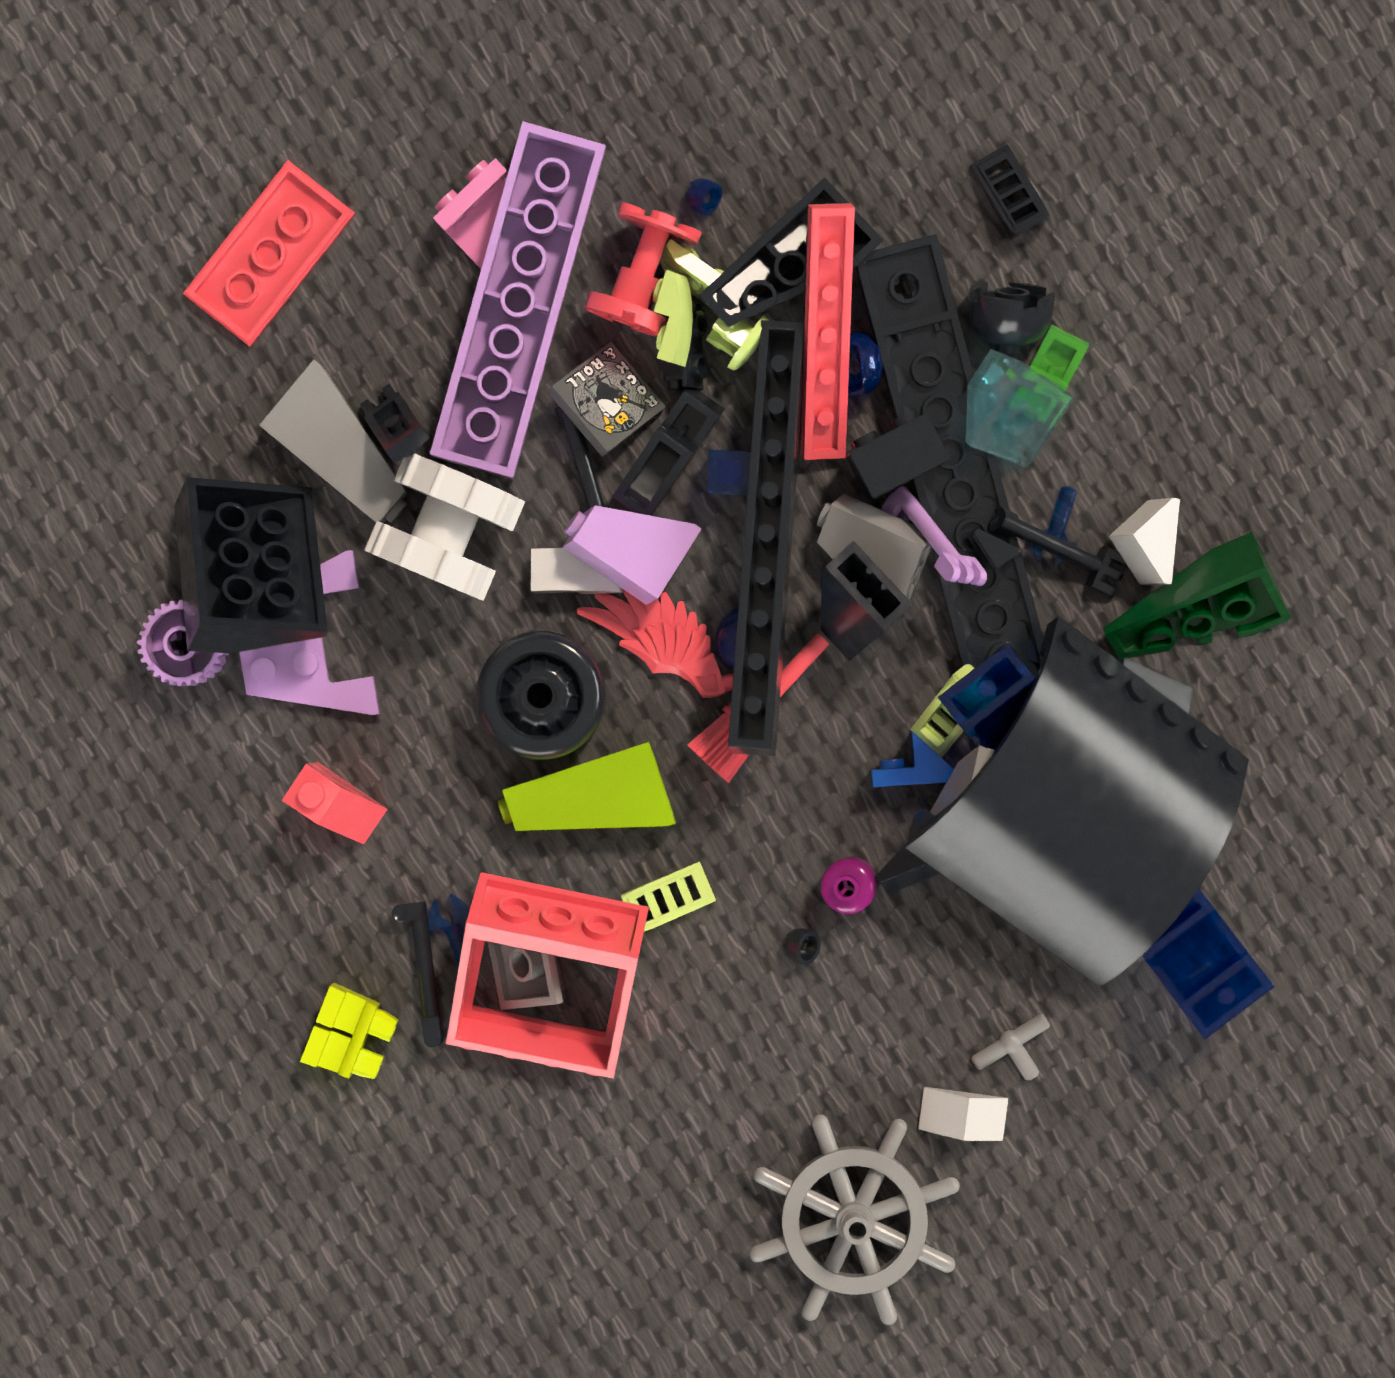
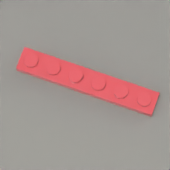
[800,203,855,460]

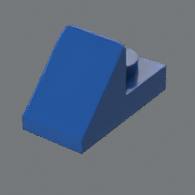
[870,732,954,787]

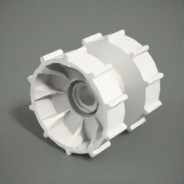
[364,453,525,601]

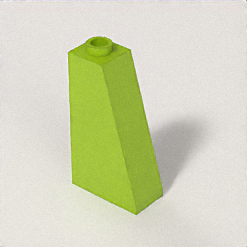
[498,741,676,831]

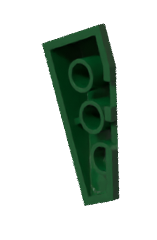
[1103,532,1292,660]

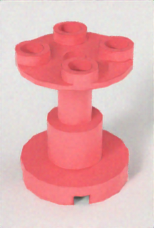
[584,202,702,337]

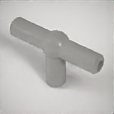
[971,1013,1050,1081]

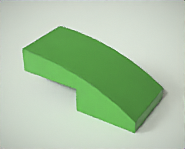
[1010,324,1089,424]

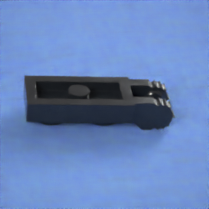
[360,384,430,463]

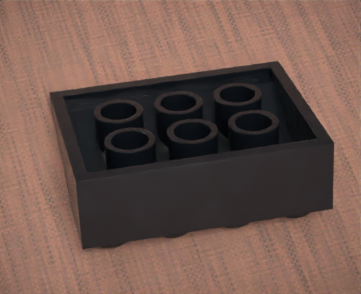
[174,477,328,654]

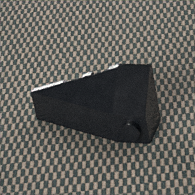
[699,177,884,327]

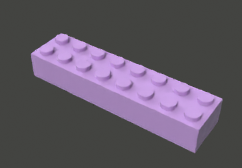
[430,121,606,480]

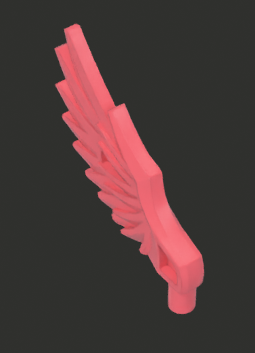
[577,589,734,698]

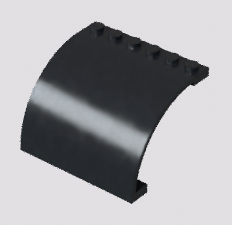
[905,616,1249,987]

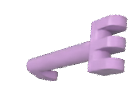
[882,486,987,586]

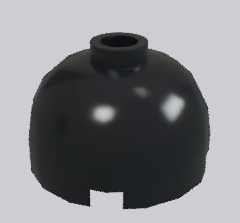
[968,282,1055,353]

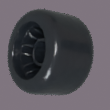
[476,631,607,760]

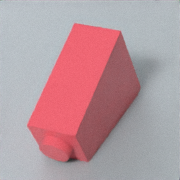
[282,762,388,844]

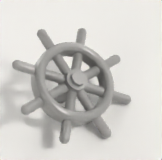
[749,1115,960,1325]

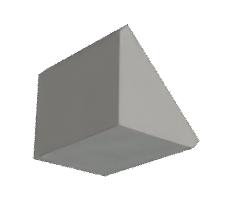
[487,941,566,1010]

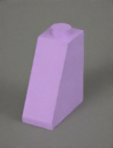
[562,505,701,605]

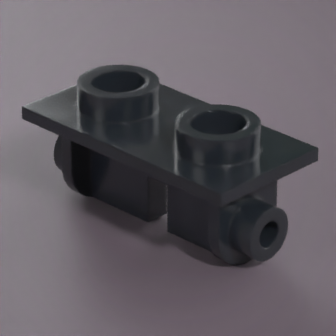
[661,302,708,390]

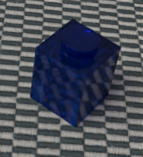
[707,449,751,497]

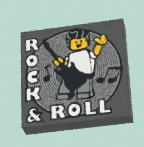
[547,342,666,457]

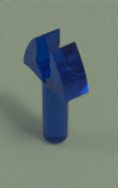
[1031,486,1077,567]
[428,893,470,968]

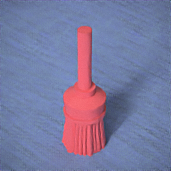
[687,633,829,783]

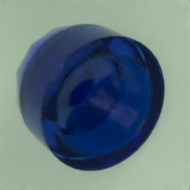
[684,178,722,216]

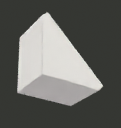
[1109,498,1180,585]
[918,1087,1008,1141]

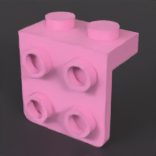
[433,158,508,269]

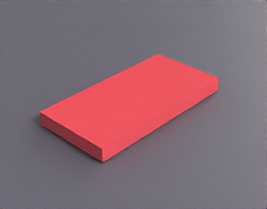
[183,160,355,347]

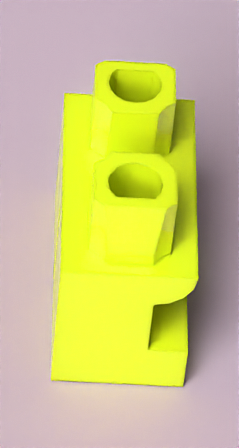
[300,983,399,1079]

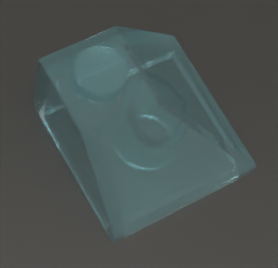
[965,349,1075,468]

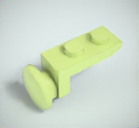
[660,239,769,371]

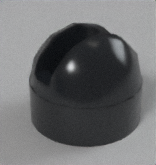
[783,928,821,965]

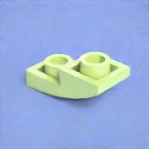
[653,270,693,367]

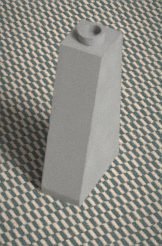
[259,360,408,524]

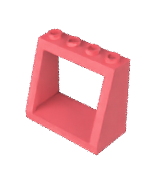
[446,872,649,1079]

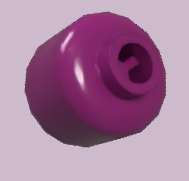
[821,856,878,914]

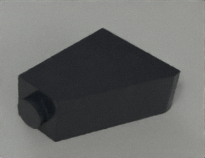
[820,540,913,661]

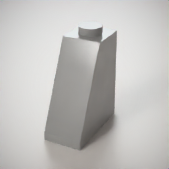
[817,494,932,601]

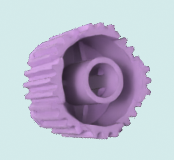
[137,600,229,686]

